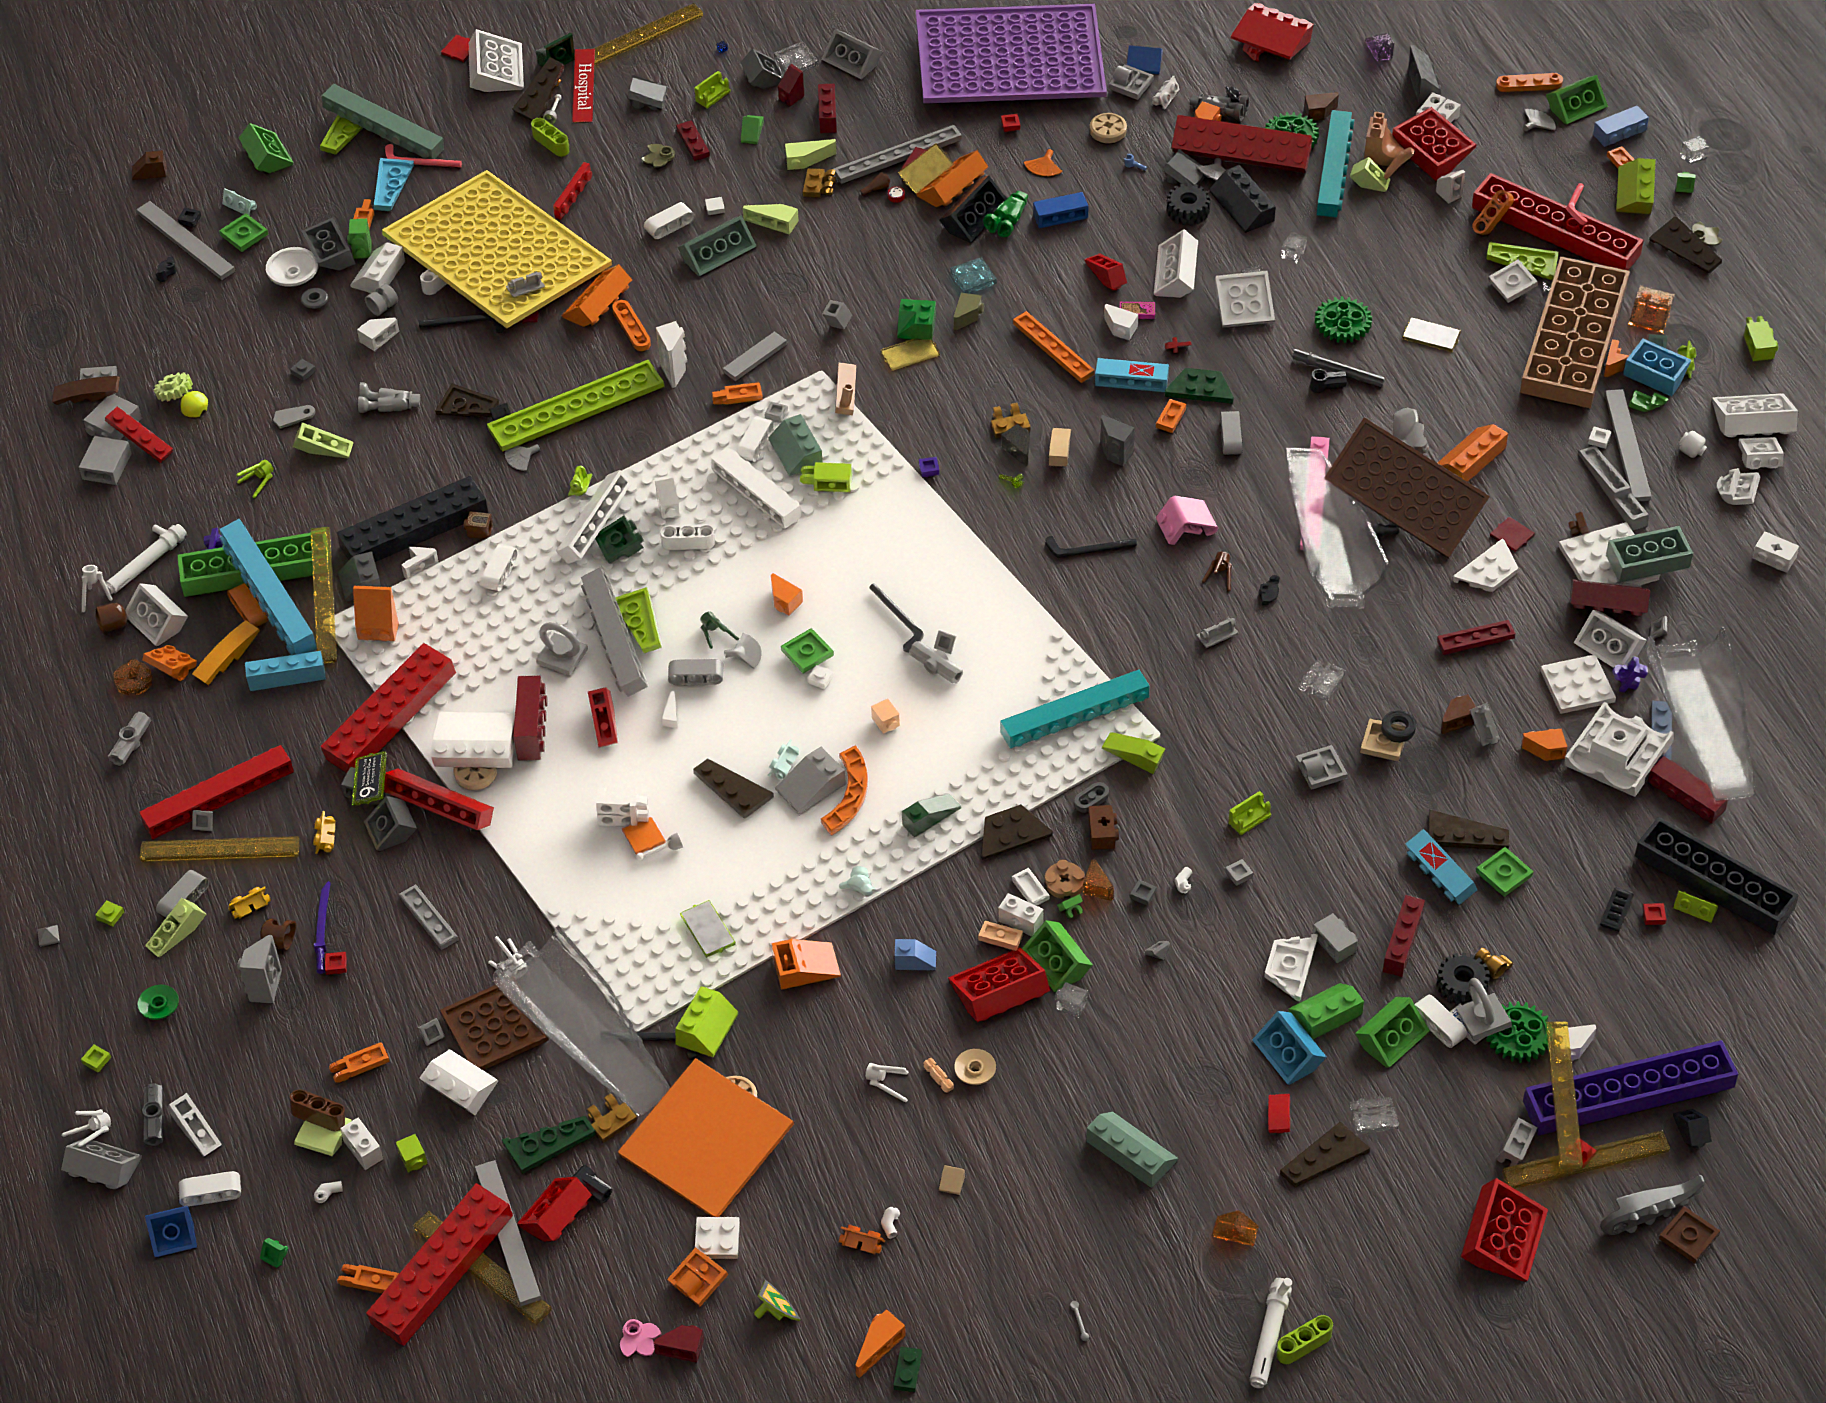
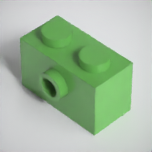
[347,218,372,258]

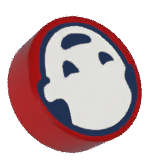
[888,186,905,203]

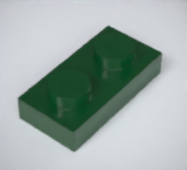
[893,1347,922,1392]

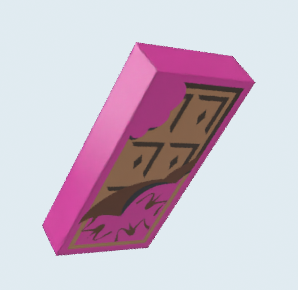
[1120,302,1155,319]

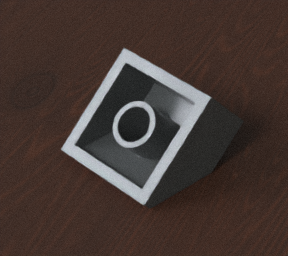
[740,48,784,89]
[1100,415,1135,466]
[338,552,381,602]
[364,796,417,851]

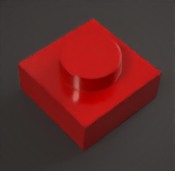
[1001,114,1020,132]
[1642,903,1666,925]
[325,952,347,975]

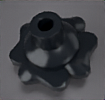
[1225,86,1241,102]

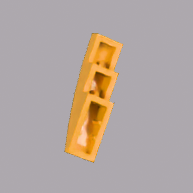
[192,620,260,686]

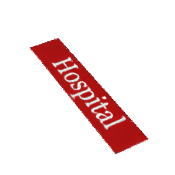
[572,49,595,122]

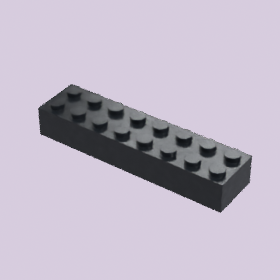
[337,476,488,562]
[1634,817,1799,935]

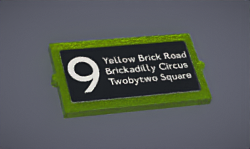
[352,751,387,806]

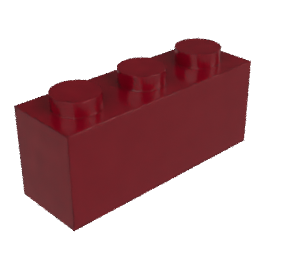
[818,84,837,133]

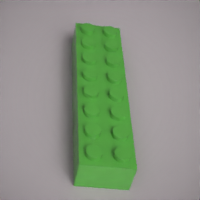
[178,530,333,597]

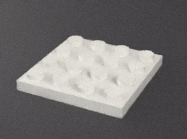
[1559,522,1660,585]

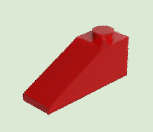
[1085,254,1127,290]
[588,687,618,748]

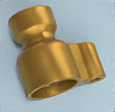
[1475,948,1513,979]

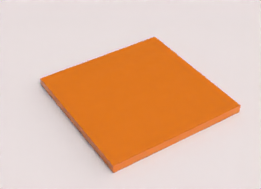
[618,1058,794,1217]

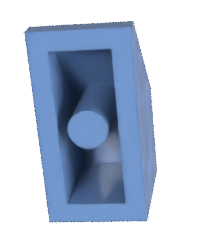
[895,939,936,970]

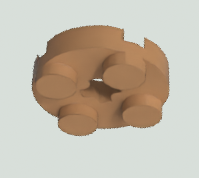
[1045,860,1084,899]

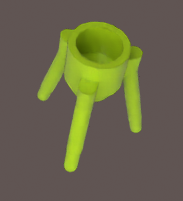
[236,460,274,498]

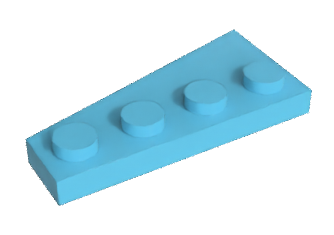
[374,158,414,211]

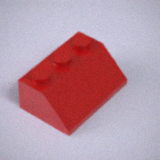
[517,1177,592,1241]

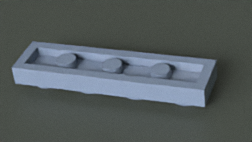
[1651,700,1672,765]

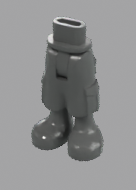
[1189,94,1249,121]

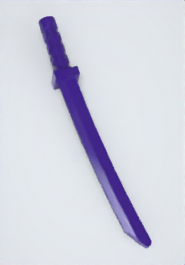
[314,881,331,974]

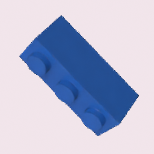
[1033,192,1088,228]

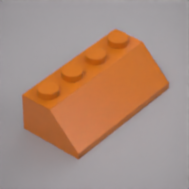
[916,150,988,207]
[561,264,632,327]
[1438,424,1508,482]

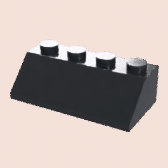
[1209,165,1276,233]
[939,175,1007,243]

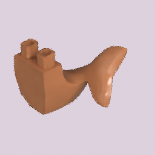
[1364,112,1414,180]

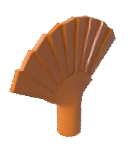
[1023,149,1063,177]

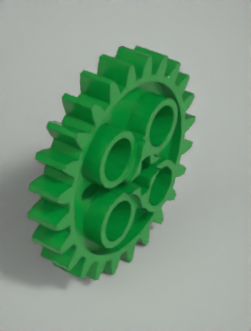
[1265,112,1319,148]
[1315,296,1372,343]
[1486,1001,1554,1063]

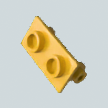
[313,811,336,854]
[228,887,271,919]

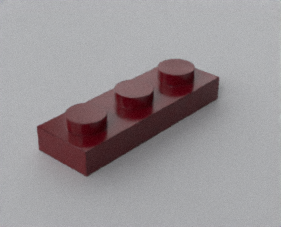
[676,120,710,161]

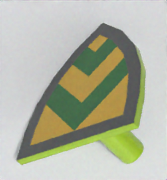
[754,1280,801,1321]

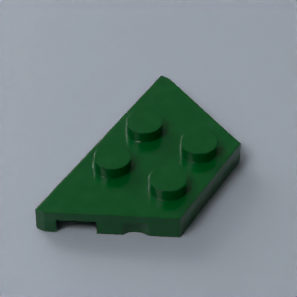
[1165,368,1234,404]

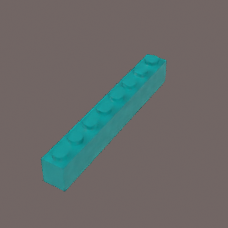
[1317,110,1354,217]
[1000,669,1150,749]

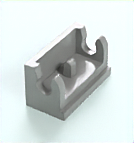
[1496,1117,1537,1167]

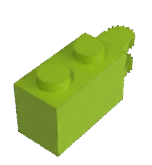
[1744,316,1778,361]
[800,462,852,492]

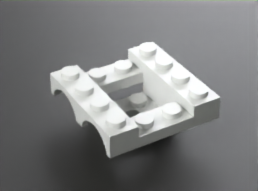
[1565,702,1674,797]

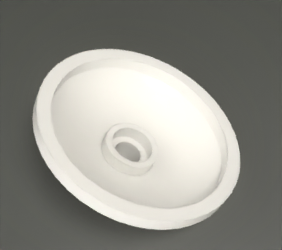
[266,247,318,287]

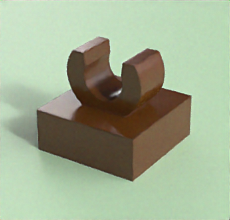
[1568,512,1590,535]

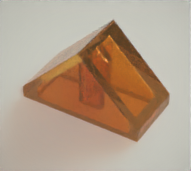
[1083,859,1114,901]
[1212,1210,1259,1246]

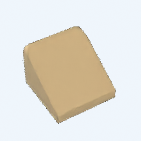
[939,1165,965,1195]

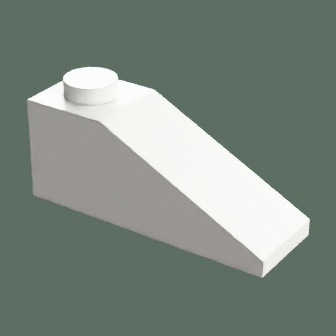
[167,1093,222,1157]

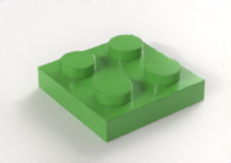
[219,213,269,252]
[781,628,834,674]
[1476,847,1534,897]

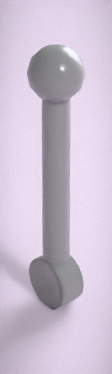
[1070,1301,1089,1341]

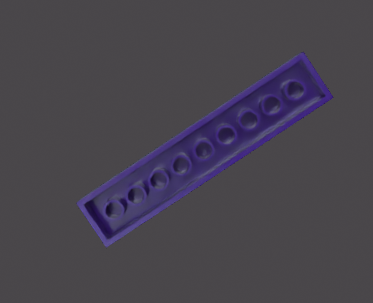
[1523,1040,1738,1136]

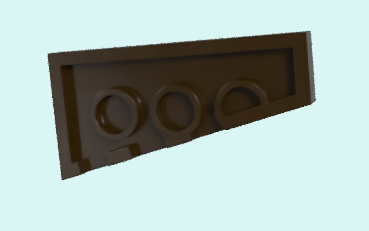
[1429,809,1509,850]
[1280,1121,1370,1187]

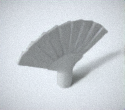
[1523,109,1556,131]
[1197,158,1226,180]
[505,444,540,471]
[724,633,761,668]

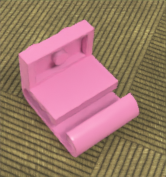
[1156,496,1218,545]

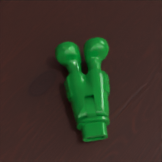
[983,191,1028,237]

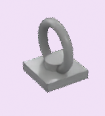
[536,622,588,676]
[1456,978,1512,1041]

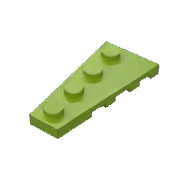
[615,587,662,653]

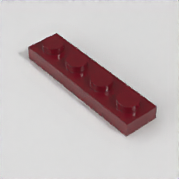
[1437,620,1516,655]

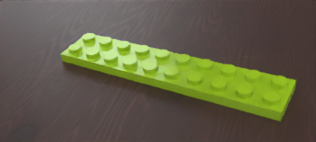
[487,360,664,452]

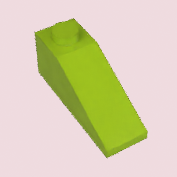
[1101,732,1165,774]

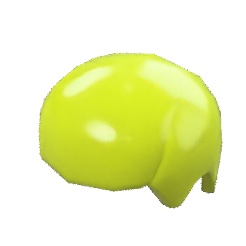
[181,391,208,417]

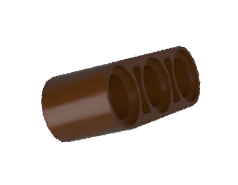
[290,1089,345,1131]

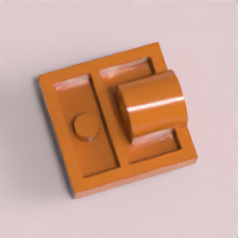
[142,645,197,681]
[667,1247,728,1307]

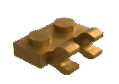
[803,168,836,197]
[991,403,1030,438]
[587,1093,637,1143]

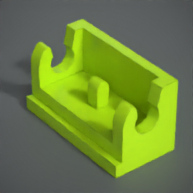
[694,71,731,109]
[1228,791,1271,835]

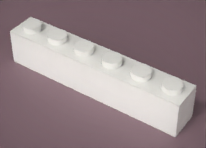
[711,447,801,529]
[556,470,632,564]

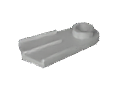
[273,405,315,429]

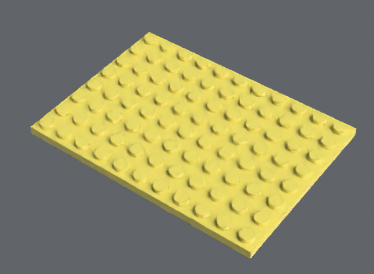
[382,170,612,328]

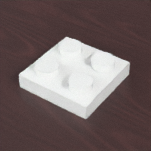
[1489,259,1538,303]
[695,1217,740,1259]

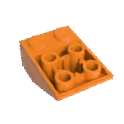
[771,939,841,990]

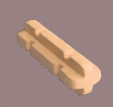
[923,1058,954,1093]

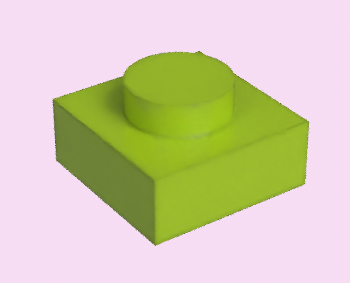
[95,900,124,927]
[81,1045,111,1072]

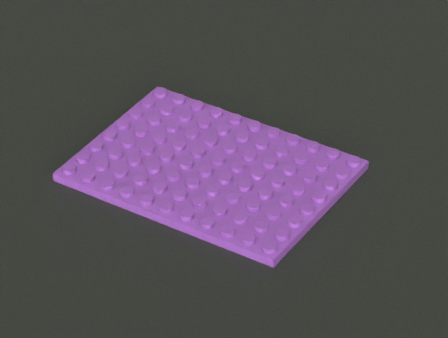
[916,4,1107,103]

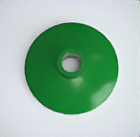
[138,985,179,1020]

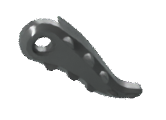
[1600,1175,1705,1235]

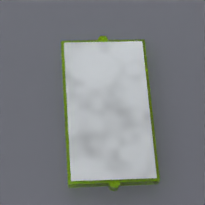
[680,900,736,958]

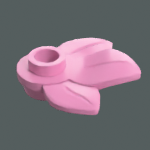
[620,1319,661,1357]

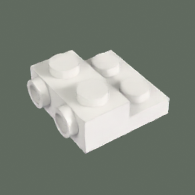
[1738,437,1784,469]

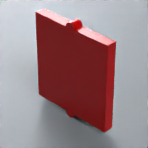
[441,35,470,62]

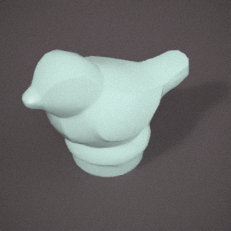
[839,866,876,897]

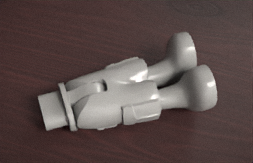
[358,382,420,413]

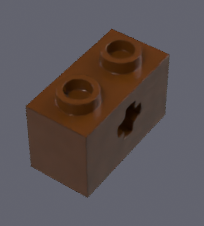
[1088,805,1119,850]

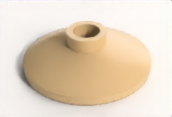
[955,1049,996,1085]

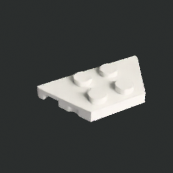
[1453,539,1518,592]
[1264,934,1318,1001]

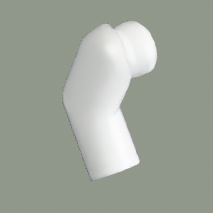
[1175,867,1192,893]
[314,1181,343,1203]
[881,1207,900,1239]

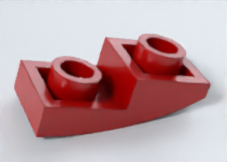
[1268,1094,1291,1133]

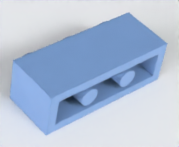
[1593,106,1649,147]

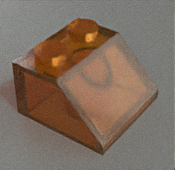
[1629,286,1675,333]

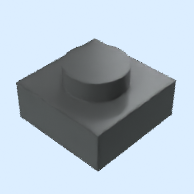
[290,359,316,381]
[1130,880,1157,906]

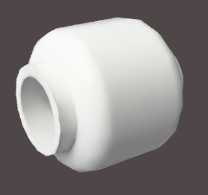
[1678,431,1707,458]

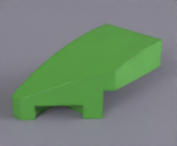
[1628,390,1668,412]

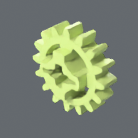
[153,373,193,402]

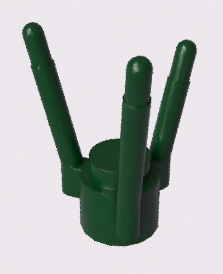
[700,611,739,649]

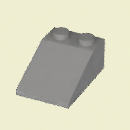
[775,746,846,814]

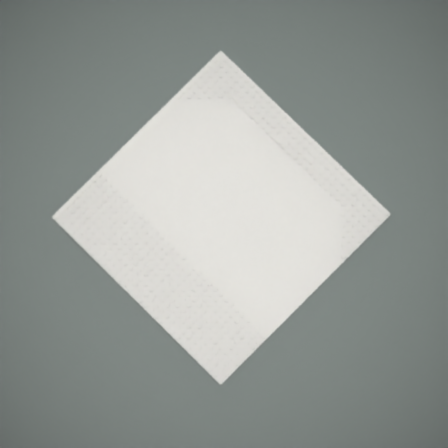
[323,371,1160,1032]

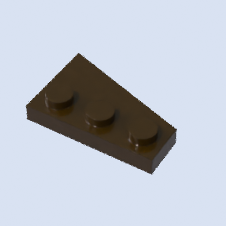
[435,383,499,417]

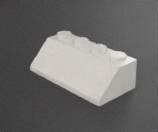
[1154,229,1198,298]

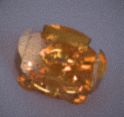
[113,659,153,695]

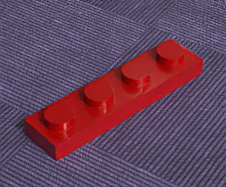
[553,162,592,220]
[105,406,173,463]

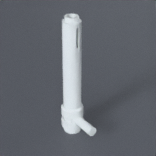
[106,524,187,594]
[1250,1278,1292,1388]

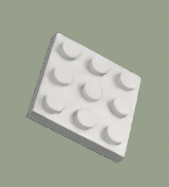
[1215,271,1275,328]
[1540,655,1616,714]

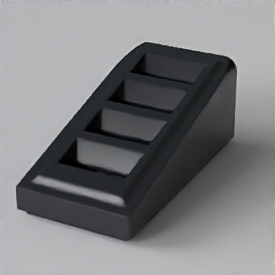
[1600,887,1634,932]

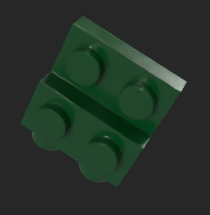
[595,516,644,564]

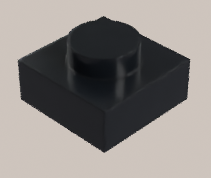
[178,208,201,227]
[489,403,511,421]

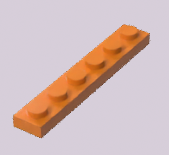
[1013,311,1095,383]

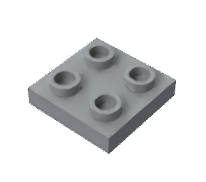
[1109,64,1154,100]
[1296,745,1348,790]

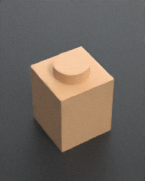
[871,699,900,734]

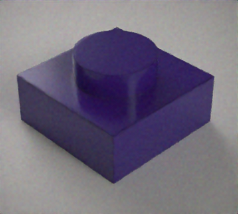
[919,457,939,477]

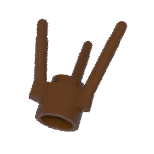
[1202,551,1232,591]

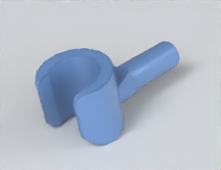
[1124,154,1147,171]

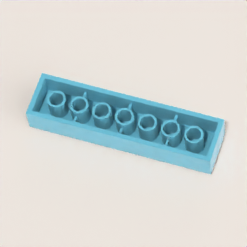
[219,519,317,655]

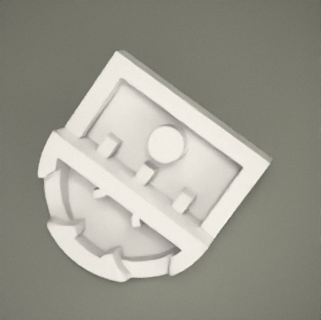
[1717,468,1760,505]

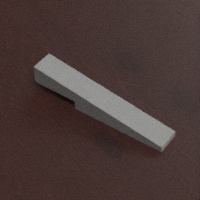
[1579,446,1649,531]

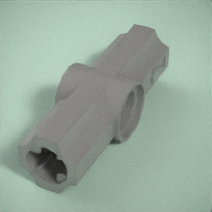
[909,641,963,684]
[108,712,151,766]

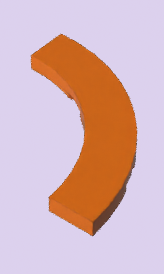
[820,745,868,835]

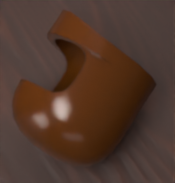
[95,603,127,634]
[260,919,297,950]

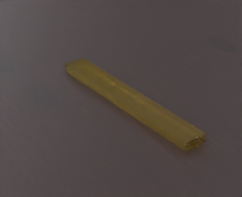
[593,3,703,65]
[311,527,337,663]
[140,836,300,861]
[1546,1022,1583,1169]
[1502,1130,1670,1189]
[414,1211,552,1325]

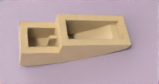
[1049,428,1071,466]

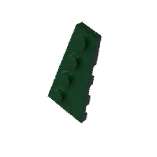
[502,1116,596,1174]

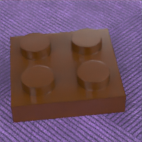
[1659,1206,1720,1263]

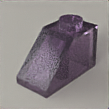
[1365,33,1394,62]

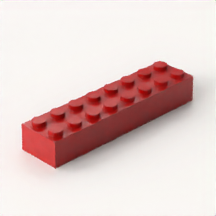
[1171,115,1312,173]
[320,643,456,773]
[366,1183,513,1346]

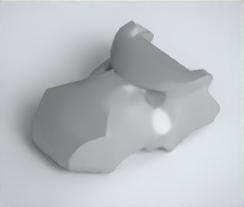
[1393,407,1429,454]

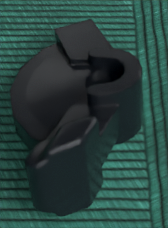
[156,257,177,282]
[1259,575,1280,605]

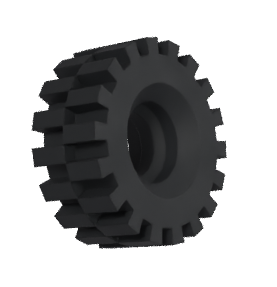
[1167,183,1210,226]
[1436,953,1490,1006]

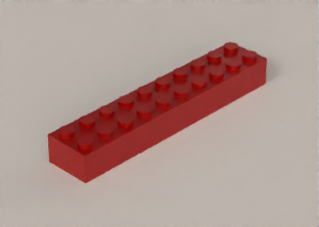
[1472,173,1644,271]

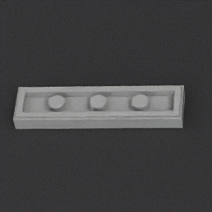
[723,331,787,381]
[399,884,458,950]

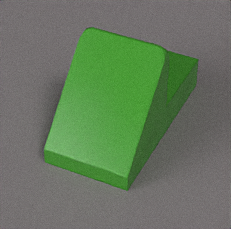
[741,115,764,144]

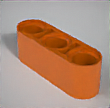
[1472,190,1514,236]
[227,583,268,627]

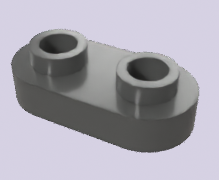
[1074,782,1109,813]

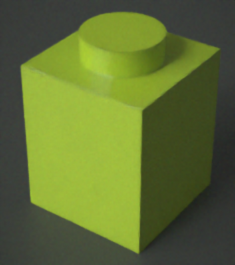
[396,1134,427,1172]

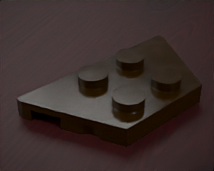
[981,804,1053,860]

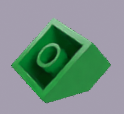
[897,299,936,340]

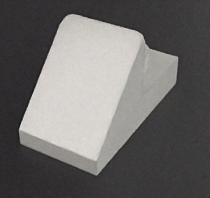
[401,547,439,579]

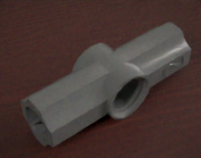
[142,1083,165,1146]

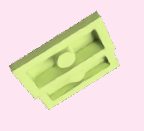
[294,1118,352,1156]

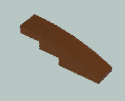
[52,376,120,405]

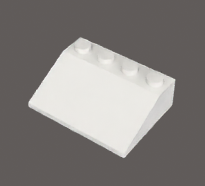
[468,29,524,92]
[1712,394,1798,437]
[431,712,515,768]

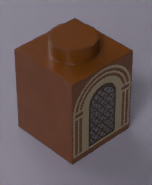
[464,512,493,539]

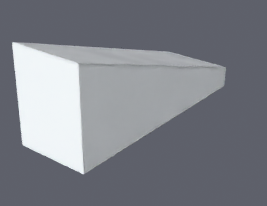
[662,691,678,729]

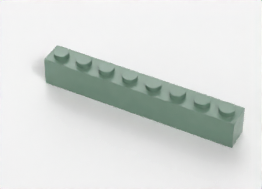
[322,84,444,159]

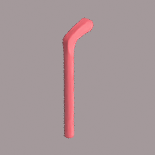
[385,144,462,168]
[1566,183,1588,225]

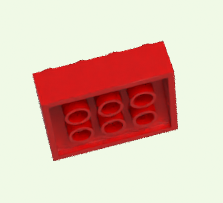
[1231,3,1314,60]
[1392,107,1477,181]
[948,948,1050,1022]
[1461,1178,1548,1282]

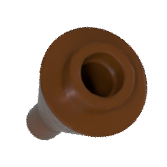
[860,172,891,196]

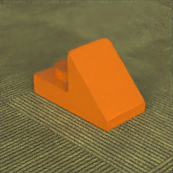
[1604,339,1629,377]

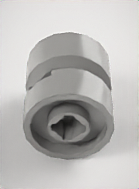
[365,284,398,316]

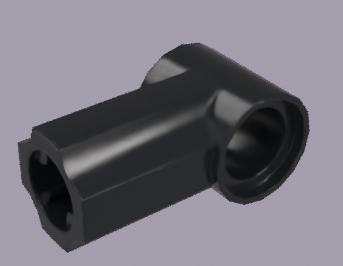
[1310,369,1347,393]
[572,1165,613,1204]

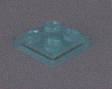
[950,257,997,294]

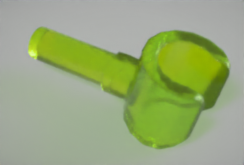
[999,474,1025,488]

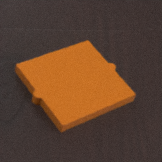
[622,817,666,855]

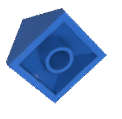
[1127,46,1163,74]
[145,1205,197,1257]

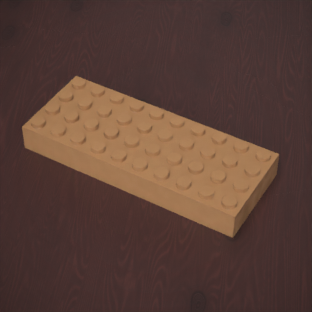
[1520,256,1630,408]

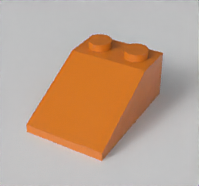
[353,586,399,641]

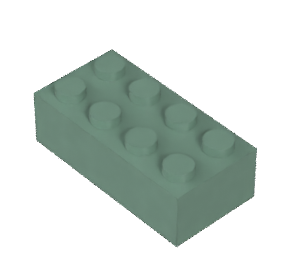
[1606,526,1693,583]

